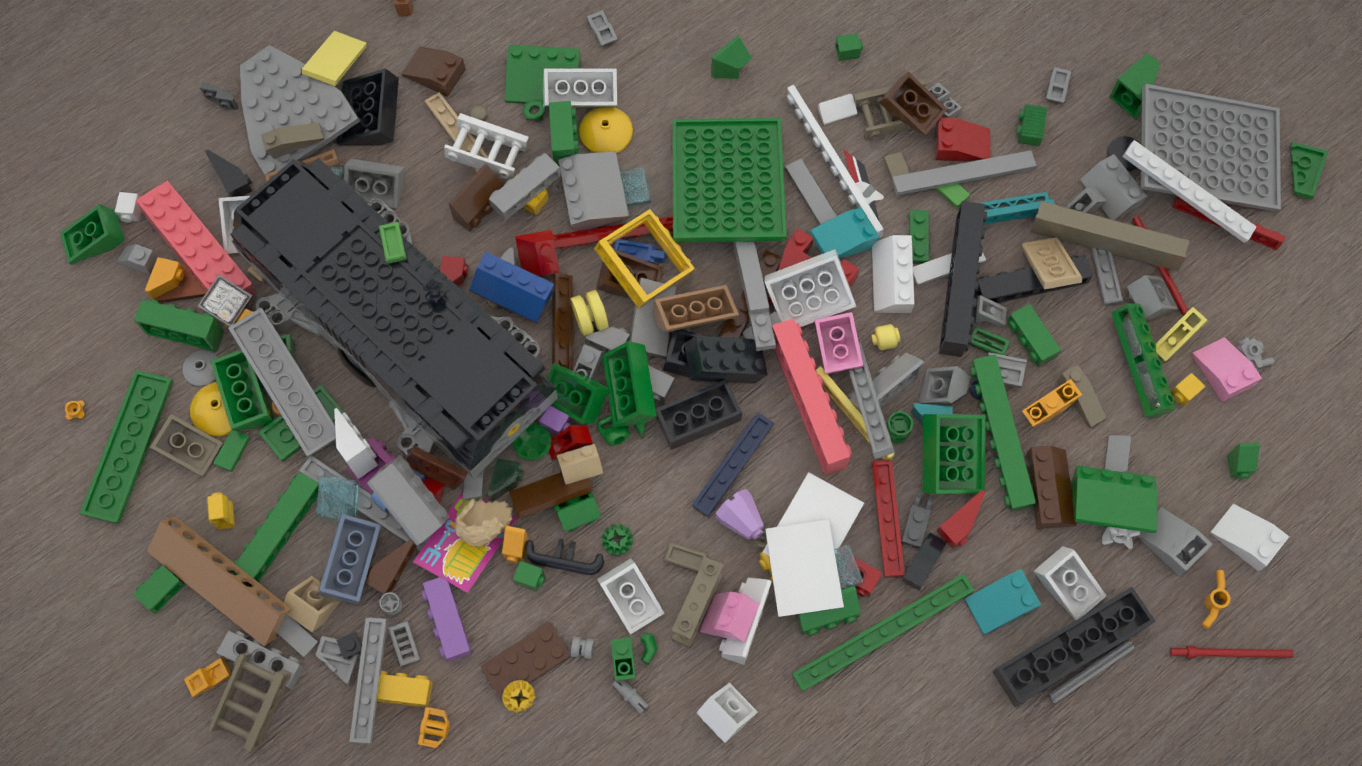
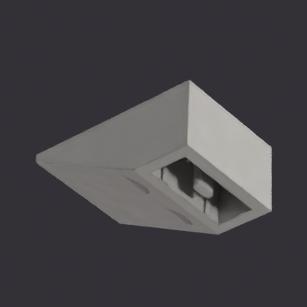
[1137,507,1213,576]

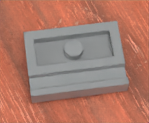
[988,352,1027,388]

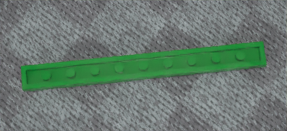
[792,573,975,692]

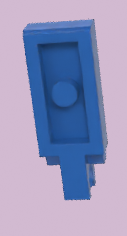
[614,239,666,264]

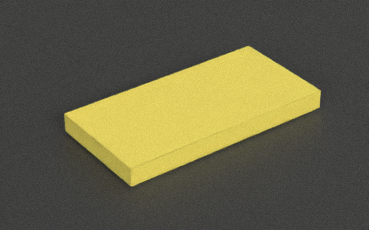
[302,31,367,86]

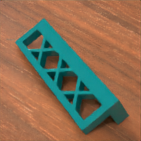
[981,192,1055,225]

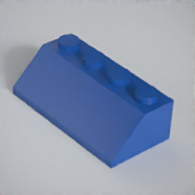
[469,252,554,323]

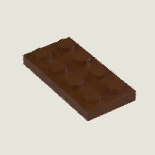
[481,621,571,702]

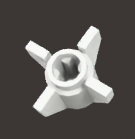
[1102,527,1140,549]

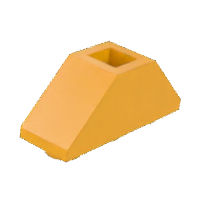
[1022,379,1082,427]

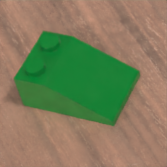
[60,204,125,264]
[547,363,609,424]

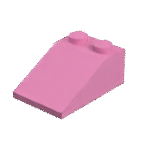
[815,312,864,374]
[1191,337,1262,402]
[699,591,760,642]

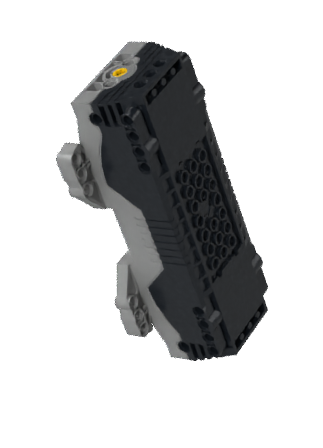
[230,158,558,479]

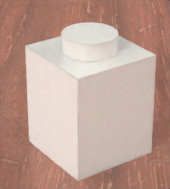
[115,192,141,223]

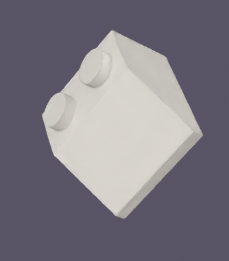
[697,682,758,743]

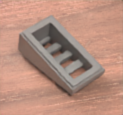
[388,621,420,666]

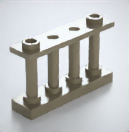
[854,78,926,140]
[672,557,724,648]
[207,652,291,752]

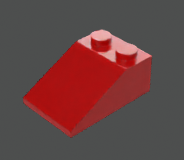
[935,118,990,162]

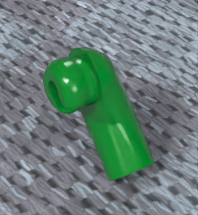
[640,633,658,664]

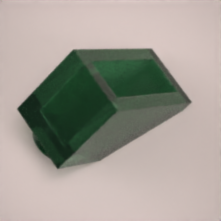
[487,458,524,501]

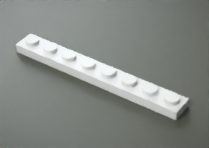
[1122,140,1257,243]

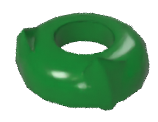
[523,99,546,121]

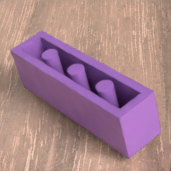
[421,575,472,662]

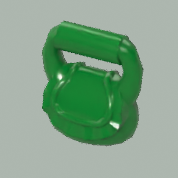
[597,415,630,446]

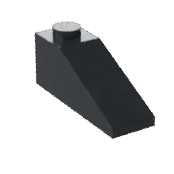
[205,149,252,197]

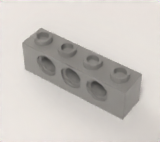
[216,631,304,690]

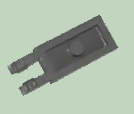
[901,491,934,549]

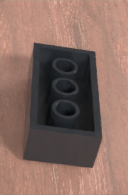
[684,335,768,383]
[656,380,742,450]

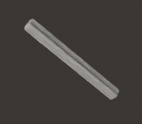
[1049,640,1135,703]

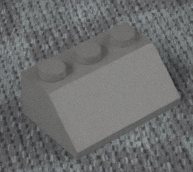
[1079,154,1147,221]
[344,159,405,208]

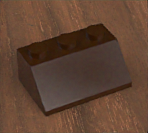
[449,164,504,232]

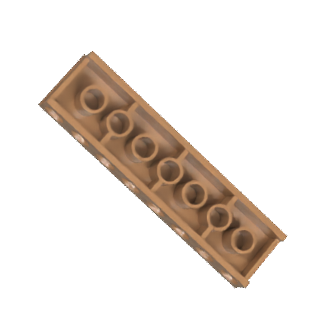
[147,516,291,647]

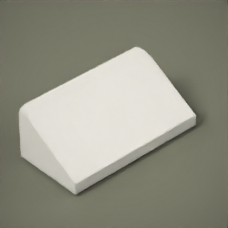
[818,94,858,125]

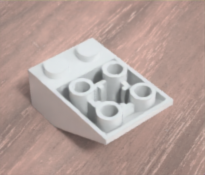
[334,408,378,479]

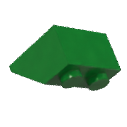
[554,492,601,532]

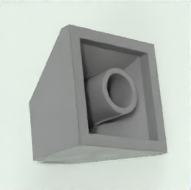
[918,366,971,404]

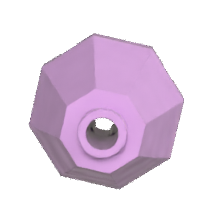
[715,489,764,540]

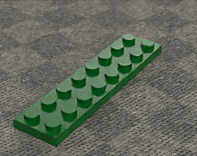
[80,370,174,525]

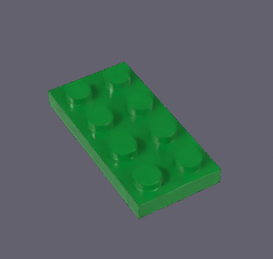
[259,384,344,462]

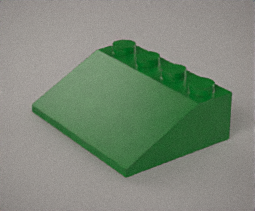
[505,45,581,104]
[922,414,985,494]
[1071,465,1158,533]

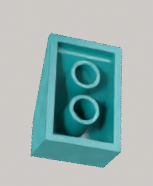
[809,207,880,259]
[964,569,1041,635]

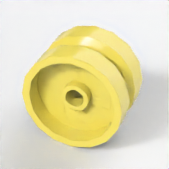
[570,290,609,337]

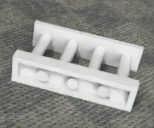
[444,113,529,179]

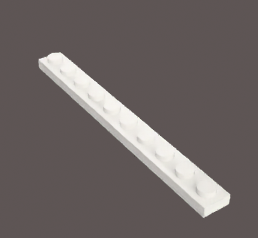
[786,85,884,238]

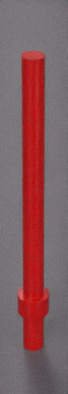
[1132,216,1189,316]
[1169,646,1294,658]

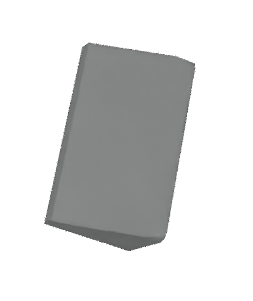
[1105,435,1131,472]
[463,469,485,501]

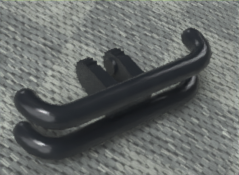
[525,539,604,575]

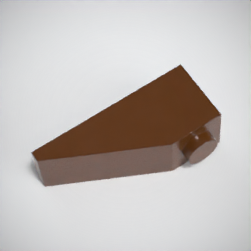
[365,539,417,594]

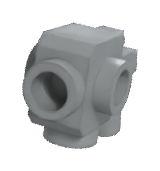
[1236,337,1274,370]

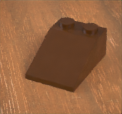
[402,47,466,97]
[879,71,947,136]
[596,249,663,298]

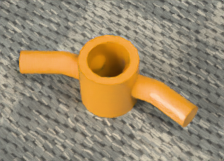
[1201,570,1231,629]

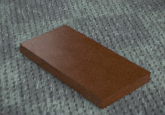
[509,472,593,519]

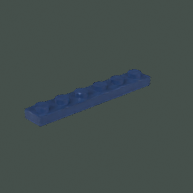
[692,413,774,517]

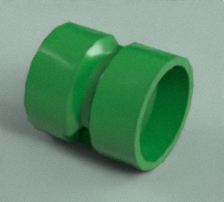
[886,411,913,444]

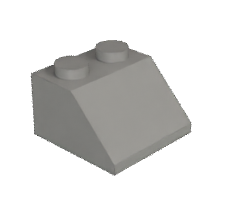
[1127,275,1179,320]

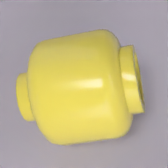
[871,324,900,351]

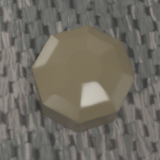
[469,105,487,121]

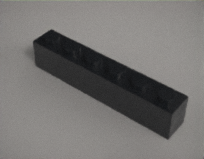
[976,256,1092,303]

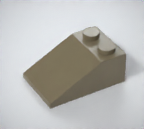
[149,414,223,477]

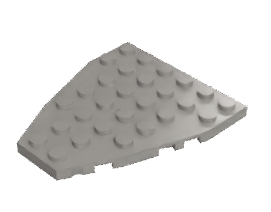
[240,45,360,175]

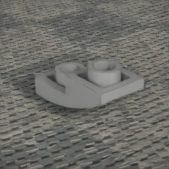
[928,82,962,118]

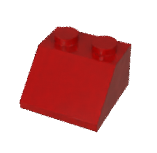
[515,230,560,276]

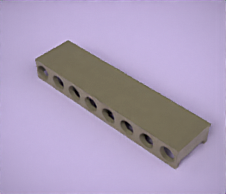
[1031,201,1189,271]

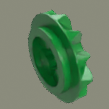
[602,524,633,555]

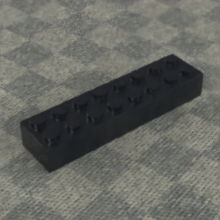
[939,201,987,357]
[993,587,1156,707]

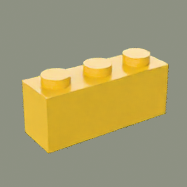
[377,671,433,708]

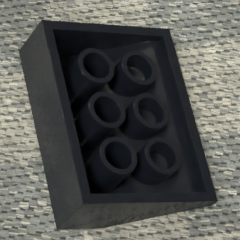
[337,68,399,146]

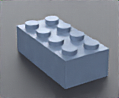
[317,514,381,605]

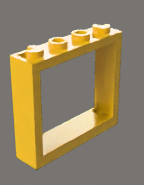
[594,209,695,309]

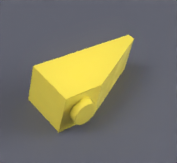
[1155,307,1208,361]

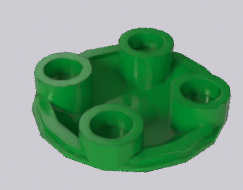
[512,423,551,461]

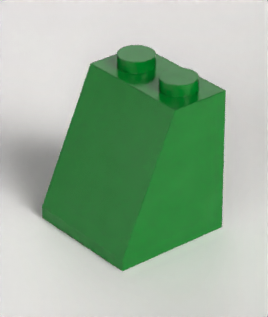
[1109,53,1160,120]

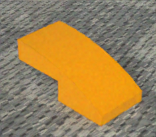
[184,658,232,697]

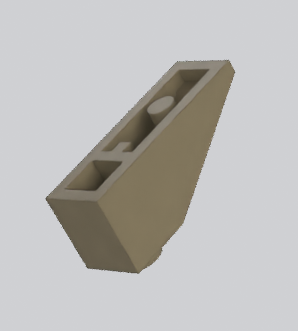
[261,122,324,159]
[1057,365,1107,428]

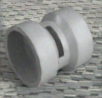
[379,592,403,616]
[571,636,594,659]

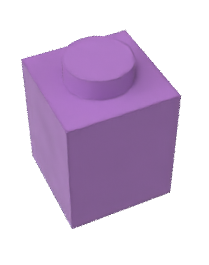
[539,406,571,435]

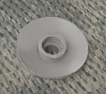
[183,350,218,387]

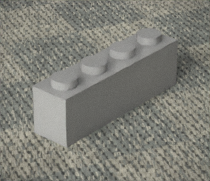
[489,153,561,221]

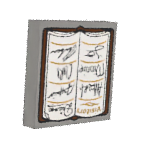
[198,274,252,327]

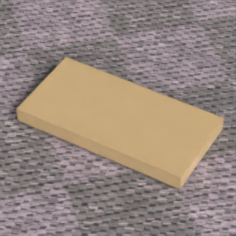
[1021,237,1082,289]

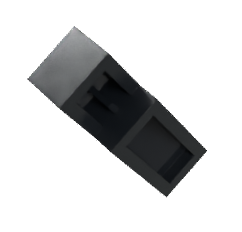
[902,532,947,591]

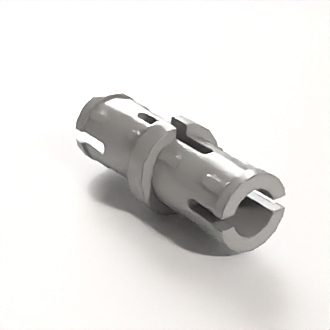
[612,680,650,715]

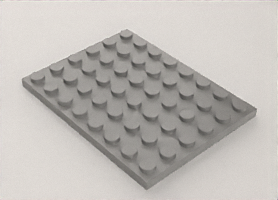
[1141,84,1281,212]

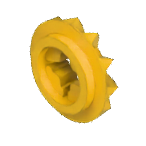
[502,680,535,713]

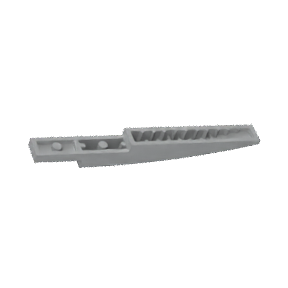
[733,241,776,351]

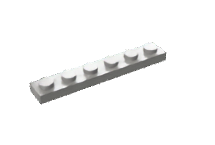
[349,618,388,744]

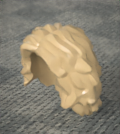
[455,499,513,547]

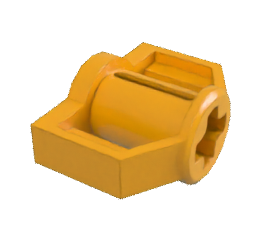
[418,707,450,748]

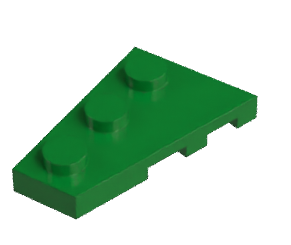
[1290,142,1329,200]

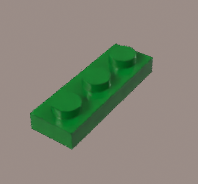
[909,210,929,264]

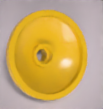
[579,107,633,153]
[190,382,236,437]

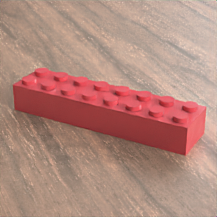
[136,180,255,296]
[772,318,852,476]

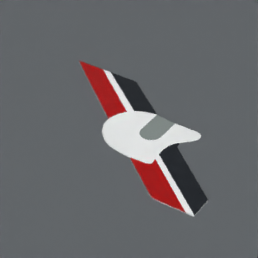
[843,149,884,222]

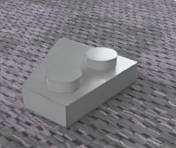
[316,636,360,685]

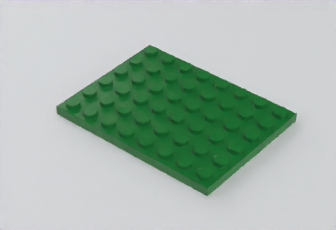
[673,118,787,242]

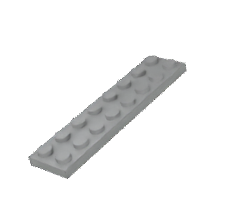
[228,307,336,457]

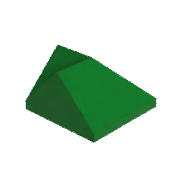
[711,35,752,79]

